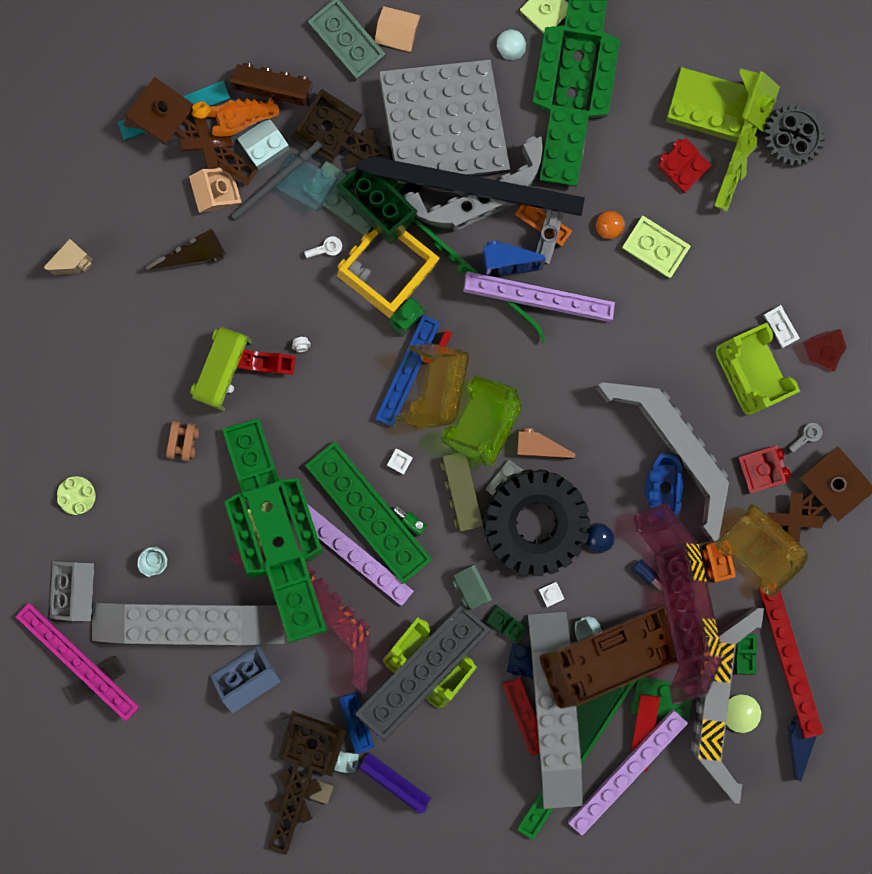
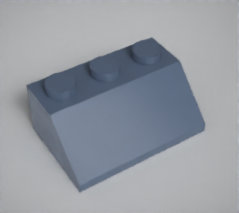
[210,645,281,714]

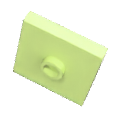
[520,0,568,33]

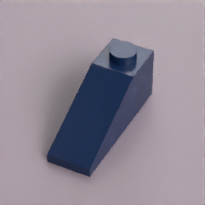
[787,717,816,781]

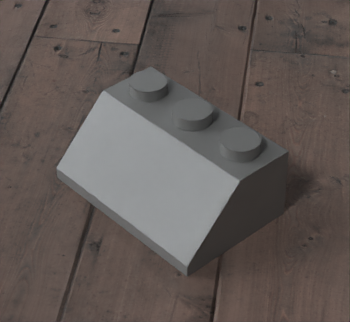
[49,561,94,621]

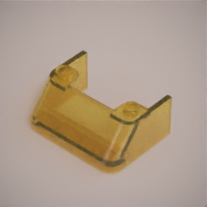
[395,343,469,429]

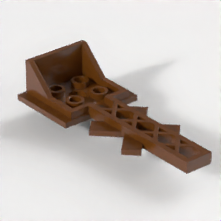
[123,77,258,186]
[744,446,872,565]

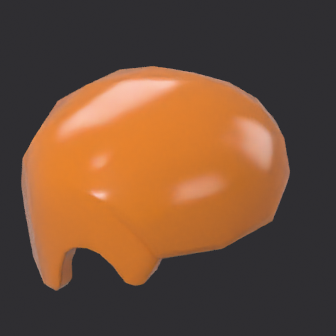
[595,210,625,240]

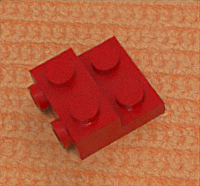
[658,137,712,193]
[738,445,791,494]

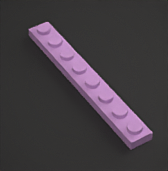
[463,271,615,322]
[285,504,414,606]
[567,709,688,836]

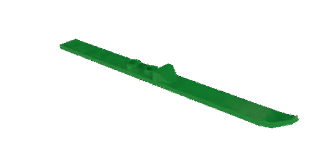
[412,217,545,343]

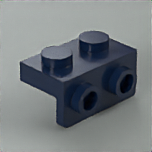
[506,643,534,680]

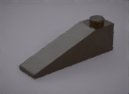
[146,229,226,272]

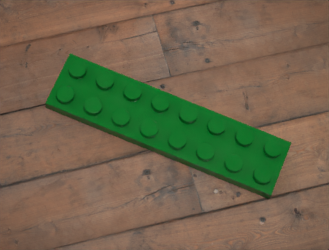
[305,441,433,584]

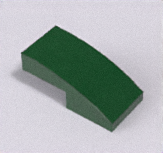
[485,605,529,644]

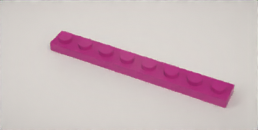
[16,603,140,721]

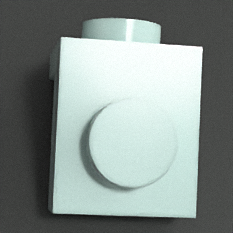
[335,751,359,773]

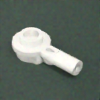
[304,236,342,258]

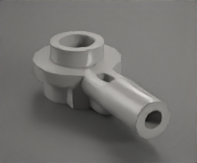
[788,423,823,453]

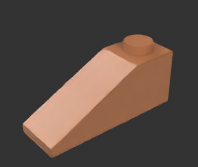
[517,428,575,459]

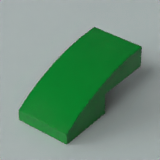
[736,634,757,675]

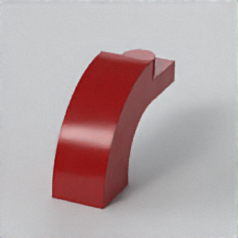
[237,349,295,375]

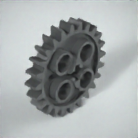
[763,104,826,167]

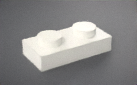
[763,305,800,348]

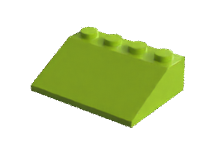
[665,67,749,143]

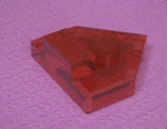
[803,329,847,372]

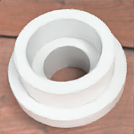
[292,337,311,353]

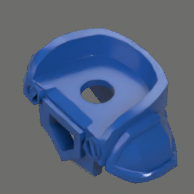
[644,453,683,521]

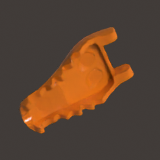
[208,97,279,137]

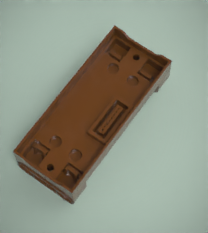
[540,606,684,709]

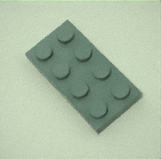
[308,0,386,80]
[304,161,372,236]

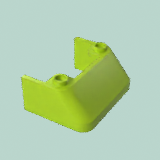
[190,327,252,411]

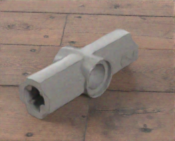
[536,210,564,265]

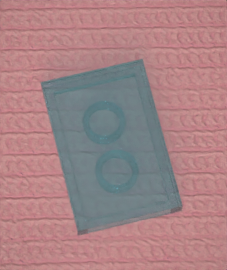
[274,153,338,212]

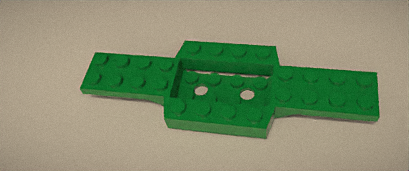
[532,0,621,187]
[222,418,327,644]

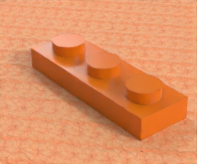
[515,205,572,247]

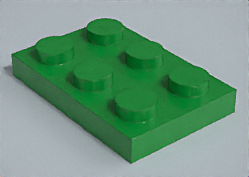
[630,677,695,726]

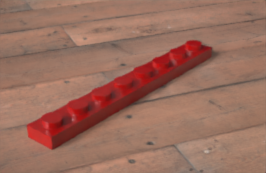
[759,584,824,739]

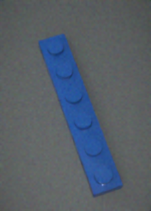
[375,315,441,427]

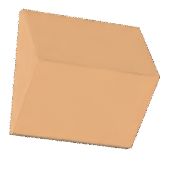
[375,6,420,53]

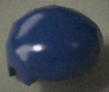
[585,523,615,553]

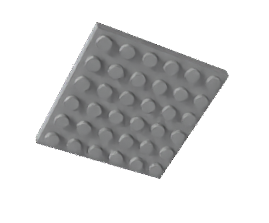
[378,60,510,185]

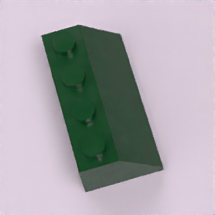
[337,168,418,245]
[576,687,623,755]

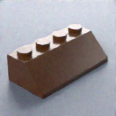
[230,63,313,107]

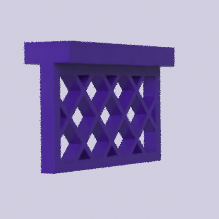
[358,752,431,814]

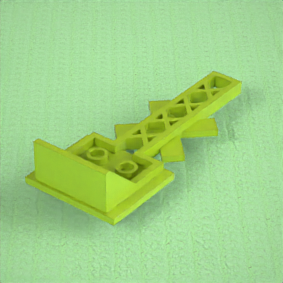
[714,68,780,212]

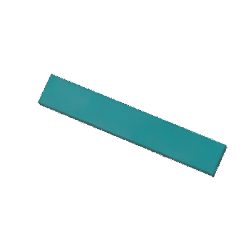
[117,81,231,141]

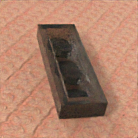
[67,656,126,704]

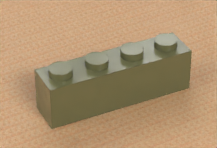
[440,451,483,532]

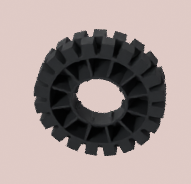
[483,469,590,576]

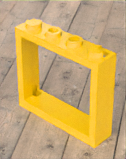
[337,227,440,319]

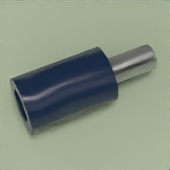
[631,559,664,591]

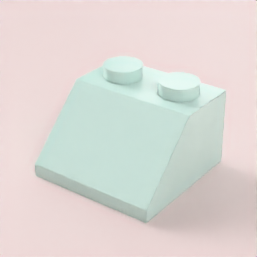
[237,119,290,170]

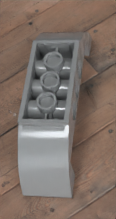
[403,136,542,232]

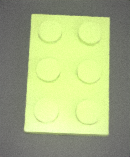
[622,216,691,279]

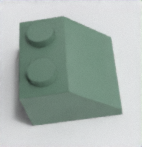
[452,565,492,610]

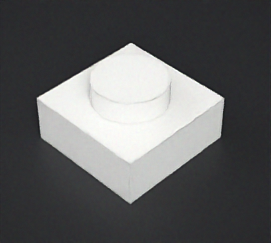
[387,449,413,475]
[539,582,564,607]

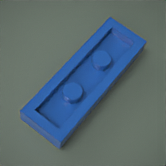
[338,692,374,754]

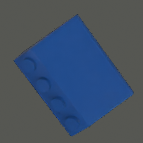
[482,241,546,277]

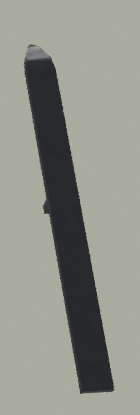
[355,157,585,216]

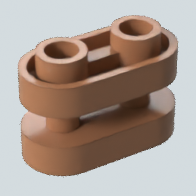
[166,420,199,462]

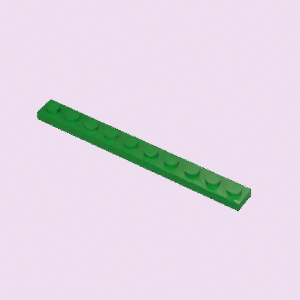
[517,680,636,840]

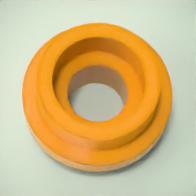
[192,101,211,119]

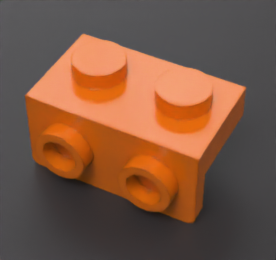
[702,540,736,583]

